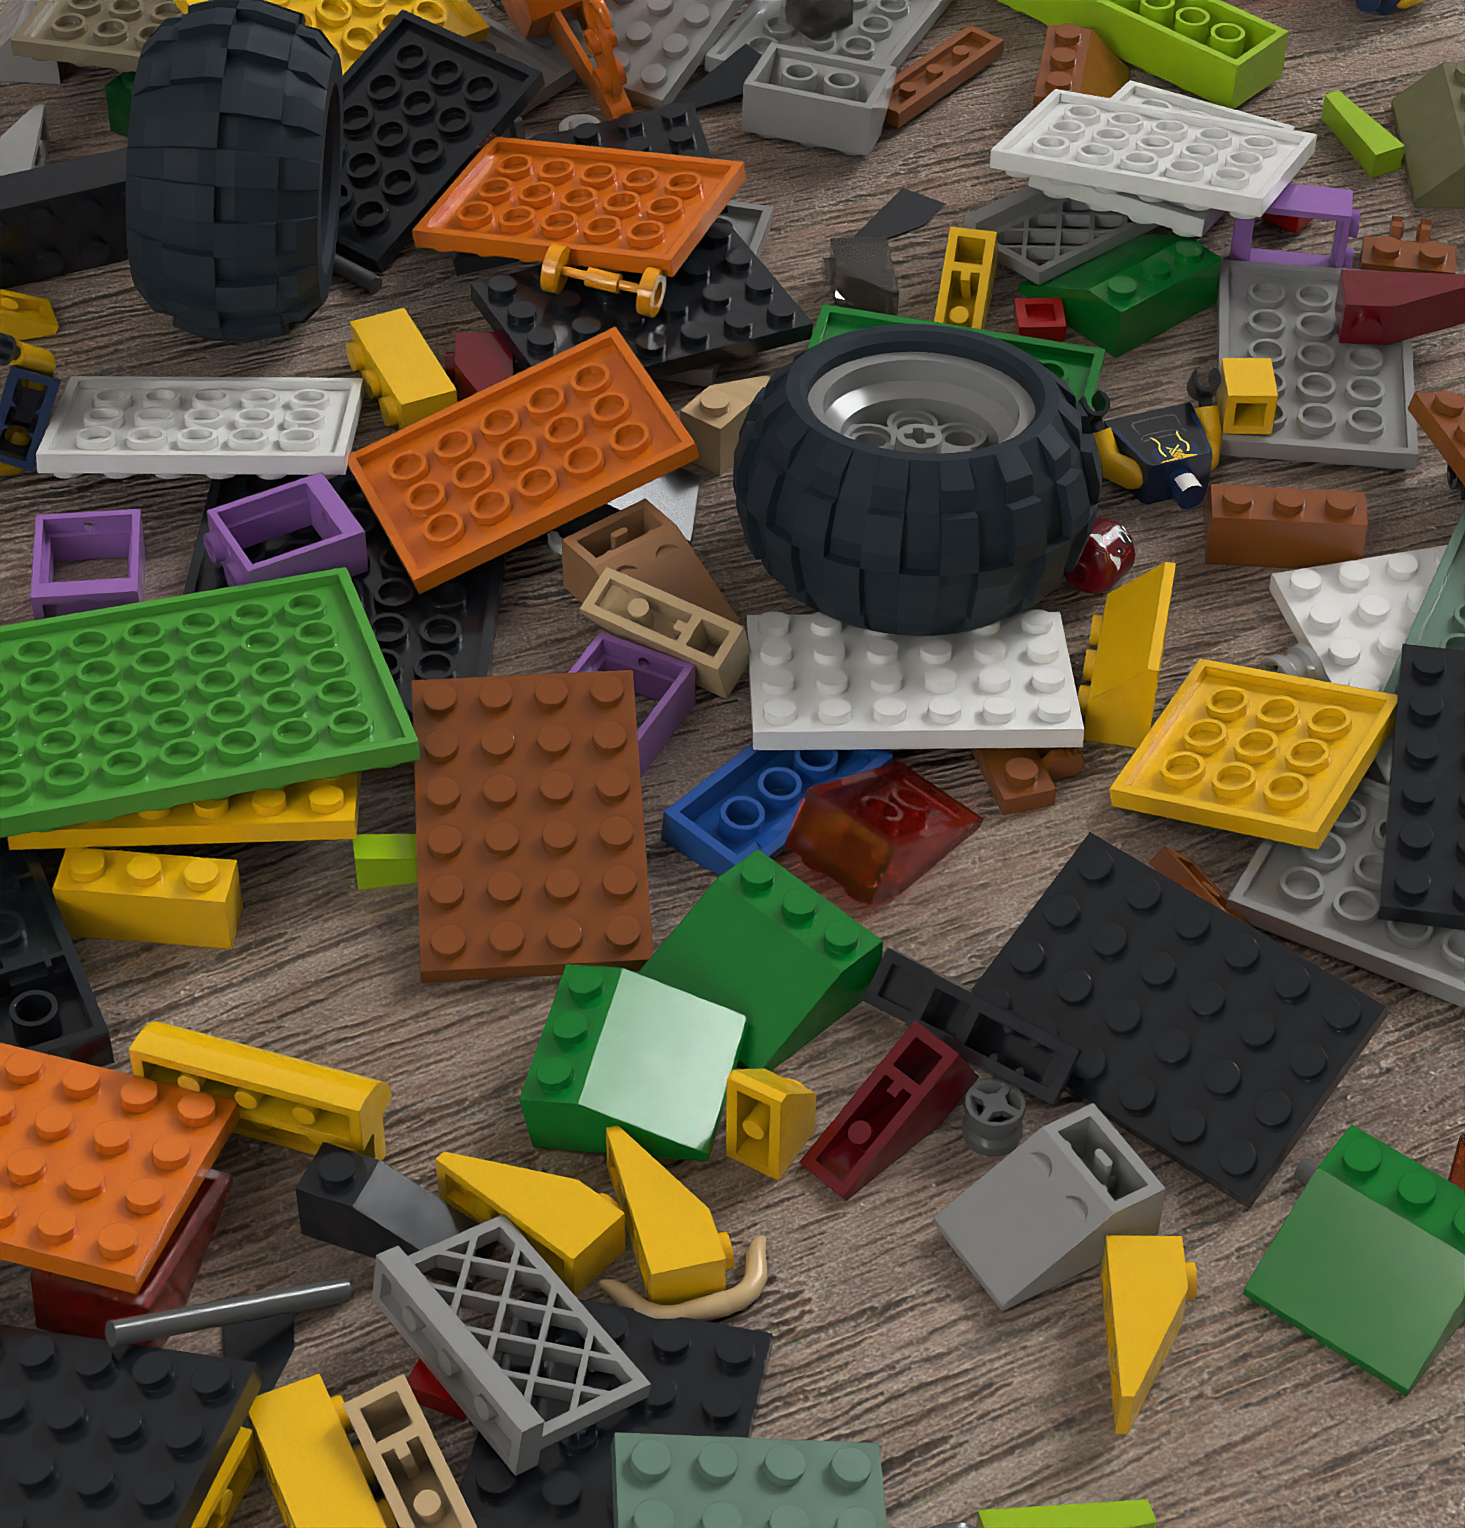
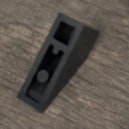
[295,1142,498,1291]

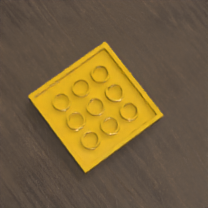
[1109,658,1397,850]

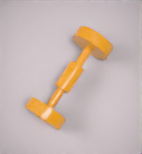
[540,243,666,318]

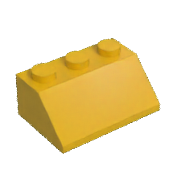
[1078,562,1176,748]

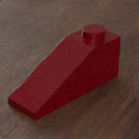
[1334,269,1465,345]
[445,332,515,402]
[799,1021,979,1201]

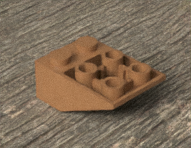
[562,498,741,663]

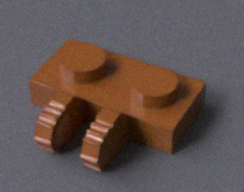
[1360,216,1456,274]
[970,747,1086,815]

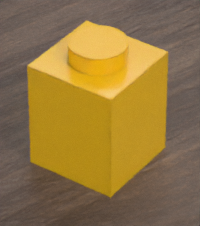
[1216,358,1278,434]

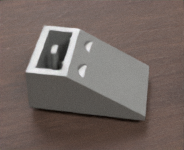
[933,1103,1166,1312]

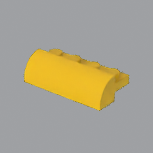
[129,1021,392,1161]

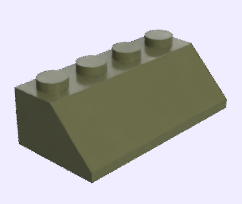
[1391,60,1465,209]

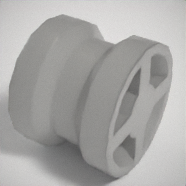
[1259,643,1326,682]

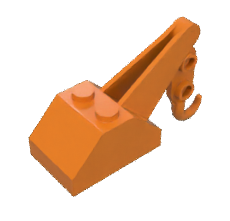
[501,0,634,121]

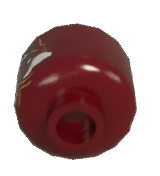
[1063,517,1136,594]

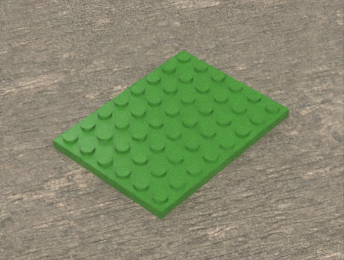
[0,567,420,838]

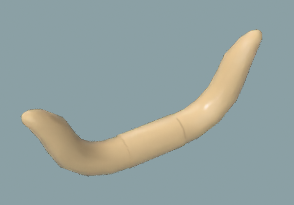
[599,1235,768,1322]

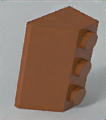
[1033,24,1130,109]
[1202,484,1368,569]

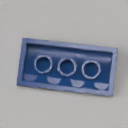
[661,743,893,875]

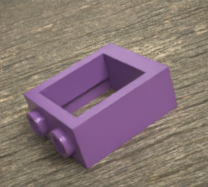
[1229,183,1361,269]
[203,472,369,587]
[30,509,146,620]
[568,632,695,777]

